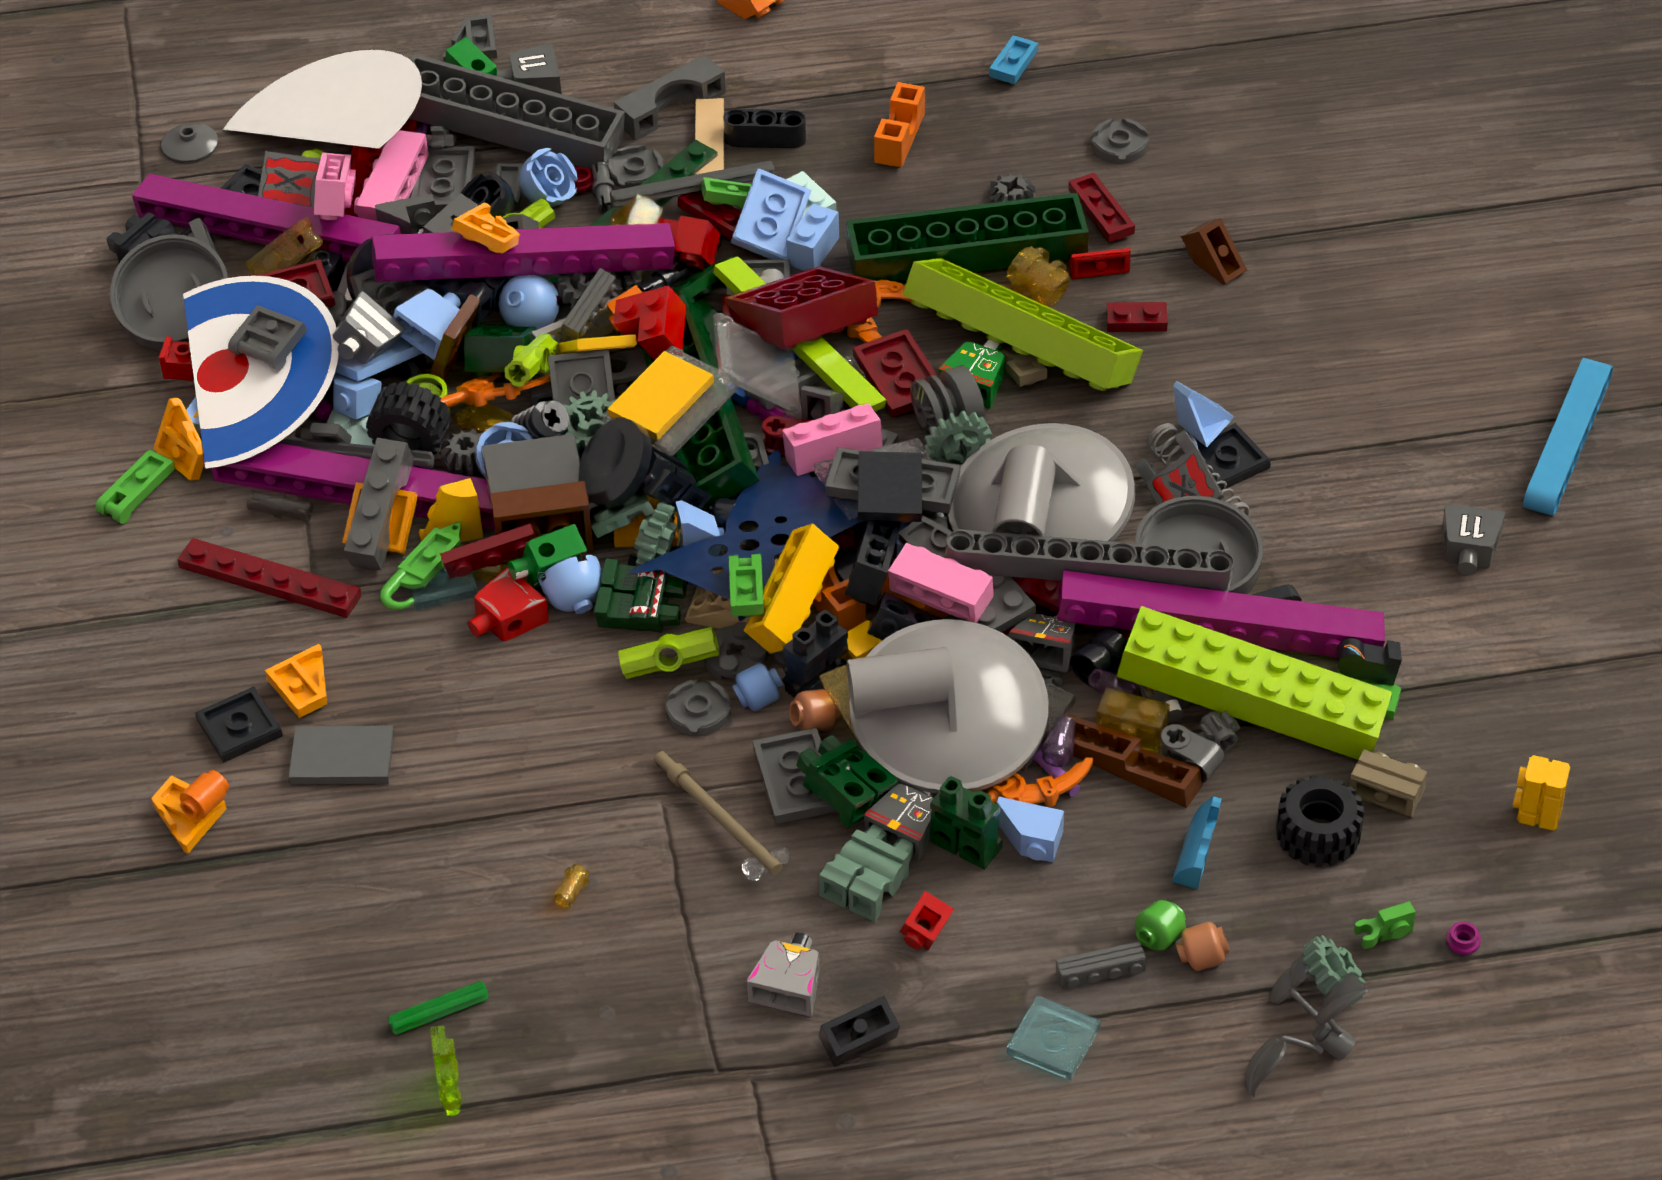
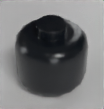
[708,497,736,530]

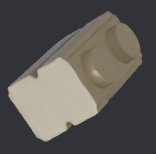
[1349,750,1428,817]

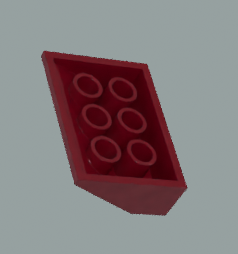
[725,266,878,350]

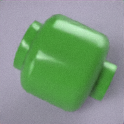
[1134,900,1186,951]

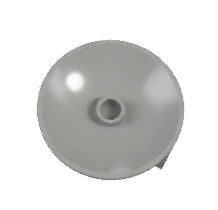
[948,423,1135,541]
[846,619,1049,794]

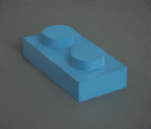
[989,35,1038,84]

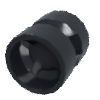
[1070,627,1127,688]

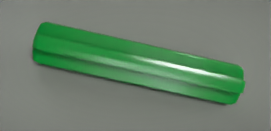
[388,981,488,1035]

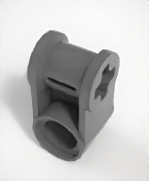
[1159,724,1224,783]

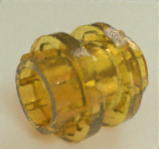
[1007,247,1071,307]

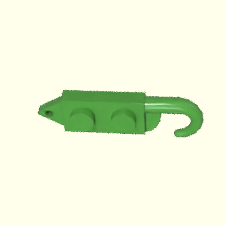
[380,522,462,610]

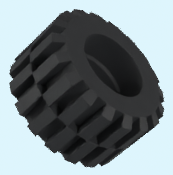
[366,382,451,455]
[1276,775,1364,867]

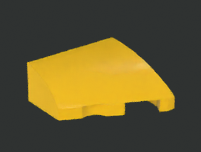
[419,478,483,542]

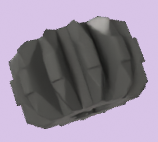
[440,429,483,477]

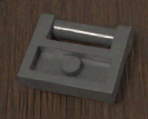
[228,305,307,371]

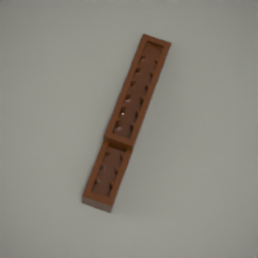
[1041,708,1203,808]

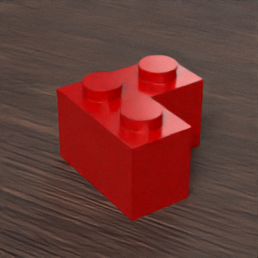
[657,216,720,270]
[614,285,686,360]

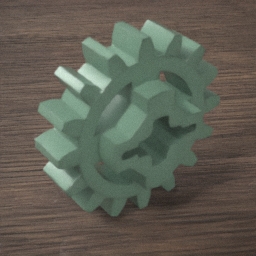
[562,390,616,452]
[924,411,992,465]
[634,502,678,566]
[1302,935,1365,1007]

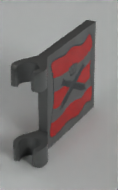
[258,151,320,208]
[1135,430,1224,505]

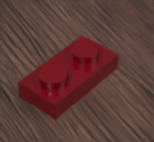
[1106,302,1168,332]

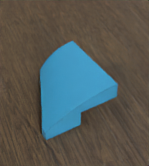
[1172,796,1222,889]

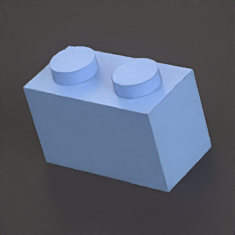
[787,204,839,271]

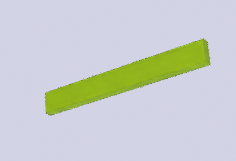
[713,256,887,411]

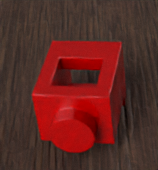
[159,336,194,381]
[900,891,954,950]

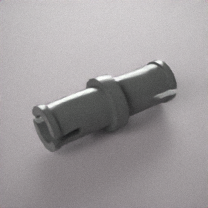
[591,162,615,215]

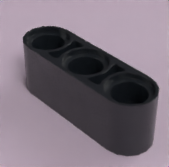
[723,109,806,148]

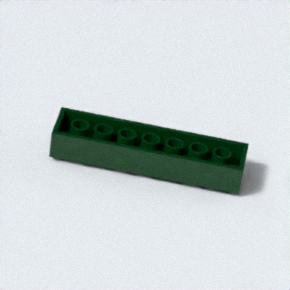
[846,193,1089,282]
[640,293,760,511]

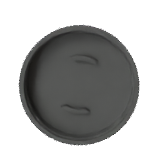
[110,234,230,352]
[1135,496,1263,594]

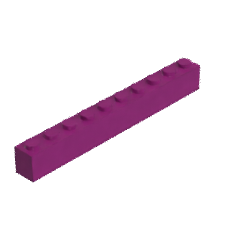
[132,174,401,262]
[372,223,675,282]
[211,443,495,530]
[1057,570,1385,657]

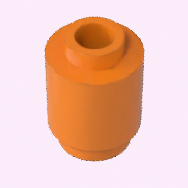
[180,770,229,819]

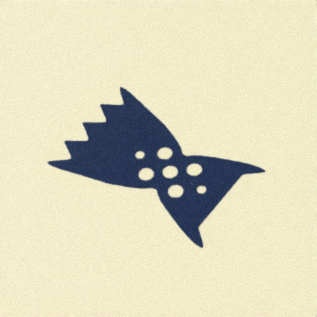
[629,449,862,621]

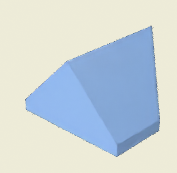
[1173,381,1234,447]

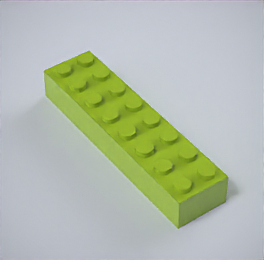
[902,258,1143,391]
[1116,606,1392,760]

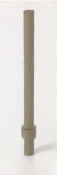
[654,751,783,875]

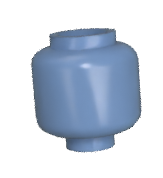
[732,663,783,711]

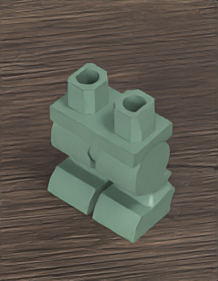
[819,824,914,923]

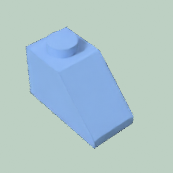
[332,373,381,420]
[675,500,724,556]
[997,797,1064,862]

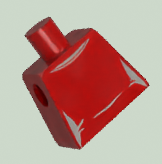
[467,567,549,641]

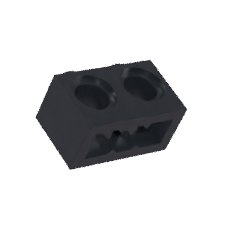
[867,592,942,641]

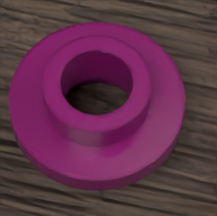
[1446,921,1481,955]

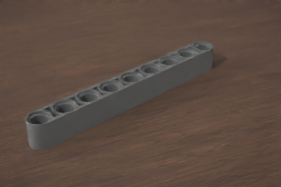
[945,530,1235,591]

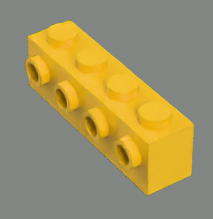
[743,523,839,654]

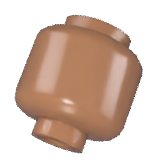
[789,689,840,732]
[1176,922,1230,971]

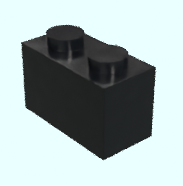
[818,996,900,1067]

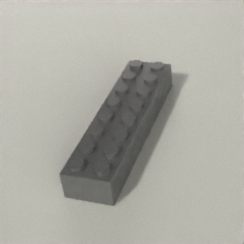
[408,54,625,171]

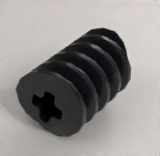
[509,400,569,439]

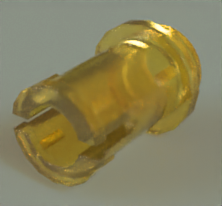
[552,864,590,909]

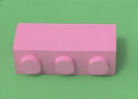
[782,403,883,476]
[888,543,994,623]

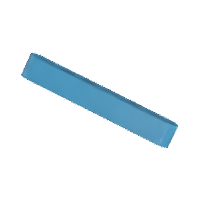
[1523,358,1613,517]

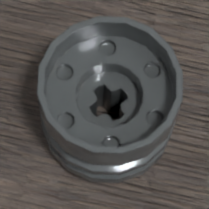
[910,365,985,436]

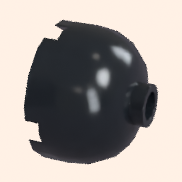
[461,172,515,218]

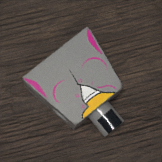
[747,933,820,1017]

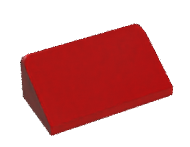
[1068,248,1131,279]

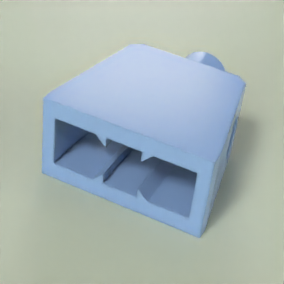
[393,289,461,360]

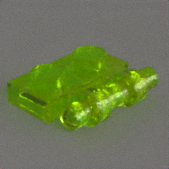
[430,1025,462,1116]

